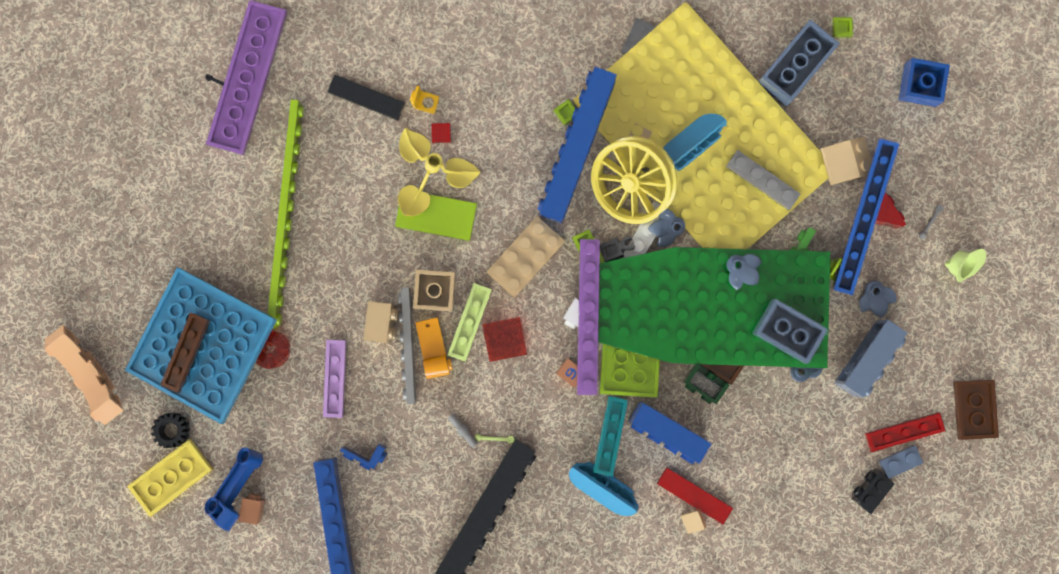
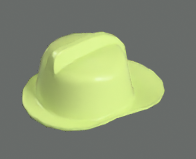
[945,249,986,282]

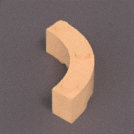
[45,325,124,425]

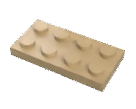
[486,216,565,298]

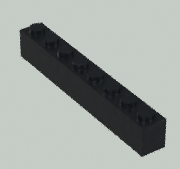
[435,438,537,574]

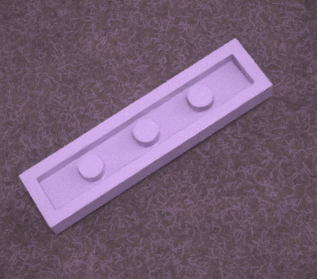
[323,340,347,418]

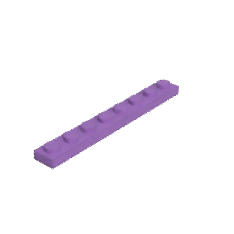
[577,239,600,395]

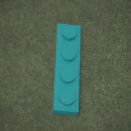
[593,396,628,477]

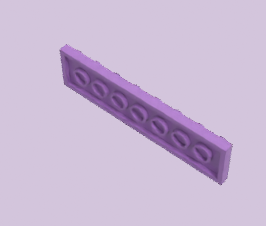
[206,0,287,156]

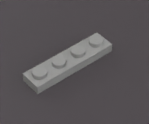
[726,150,801,210]

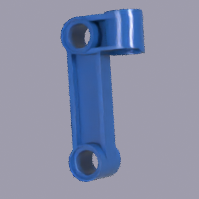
[204,447,263,531]

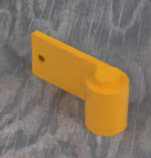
[415,317,453,379]

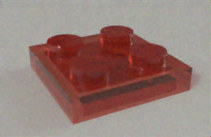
[482,317,527,362]

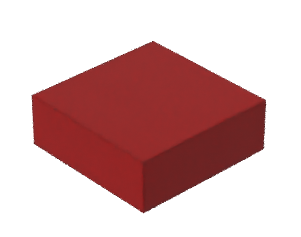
[431,123,451,143]

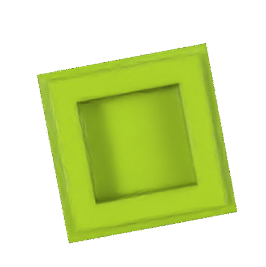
[832,17,853,37]
[553,99,575,126]

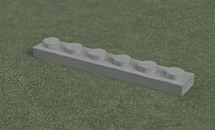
[398,287,416,404]

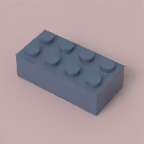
[758,19,840,107]
[834,320,908,398]

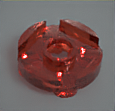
[256,331,290,369]

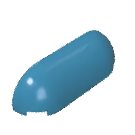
[663,114,727,171]
[569,462,639,516]

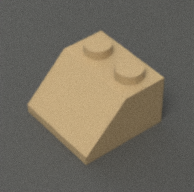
[821,137,871,185]

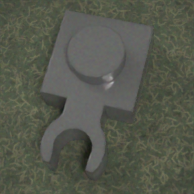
[600,236,635,262]

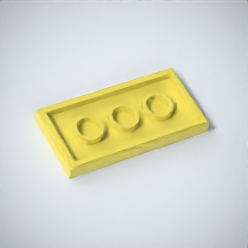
[127,439,213,517]

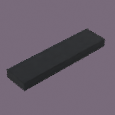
[327,74,405,121]

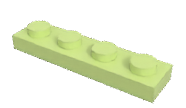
[448,283,492,362]

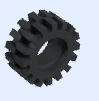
[151,413,190,448]

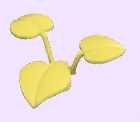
[398,128,480,216]

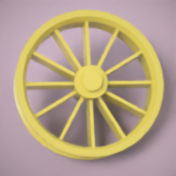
[591,136,678,224]

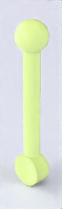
[474,434,515,444]

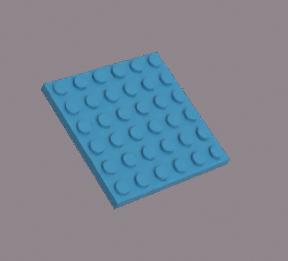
[125,267,277,424]

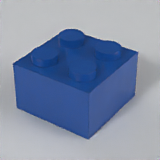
[898,58,950,107]

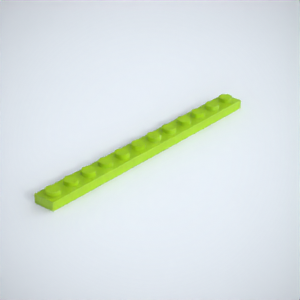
[267,99,304,329]

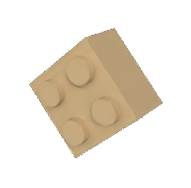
[413,270,456,312]
[363,301,399,343]

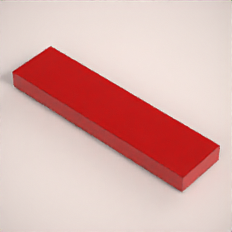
[865,412,946,452]
[656,467,733,525]

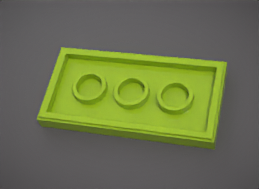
[395,194,477,241]

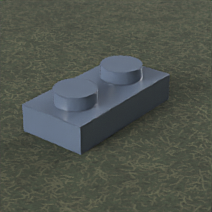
[879,445,923,479]

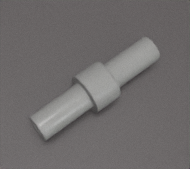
[448,414,478,448]

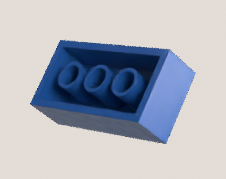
[628,402,712,464]

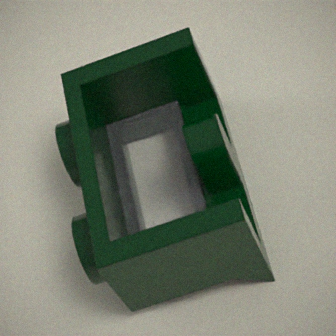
[683,364,730,405]

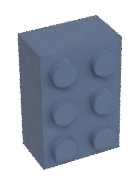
[752,299,828,364]

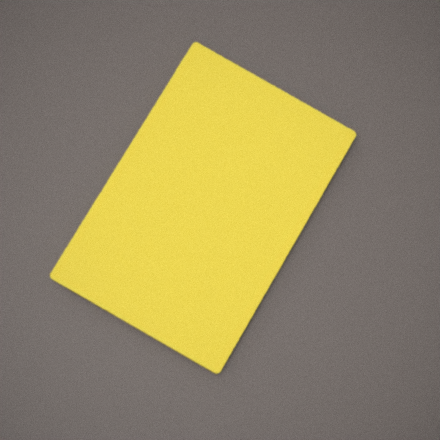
[574,3,828,249]

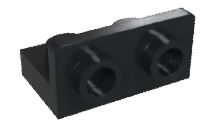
[851,469,894,514]

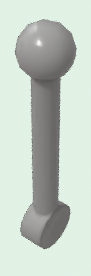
[919,205,944,239]

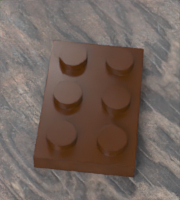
[953,380,999,440]

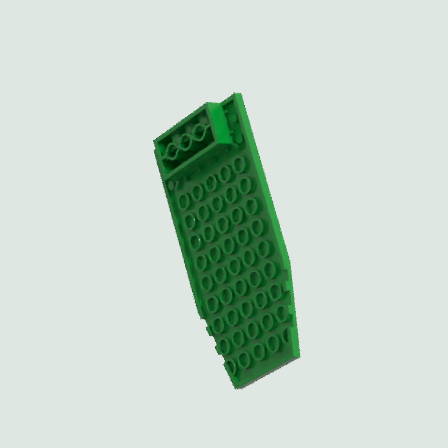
[598,247,830,368]

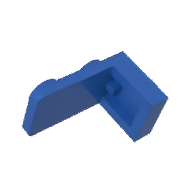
[340,444,388,470]

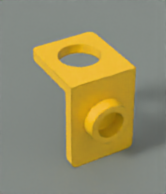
[410,85,439,114]

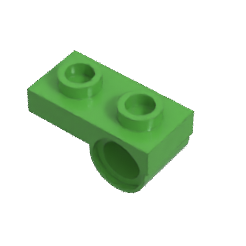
[789,227,816,251]

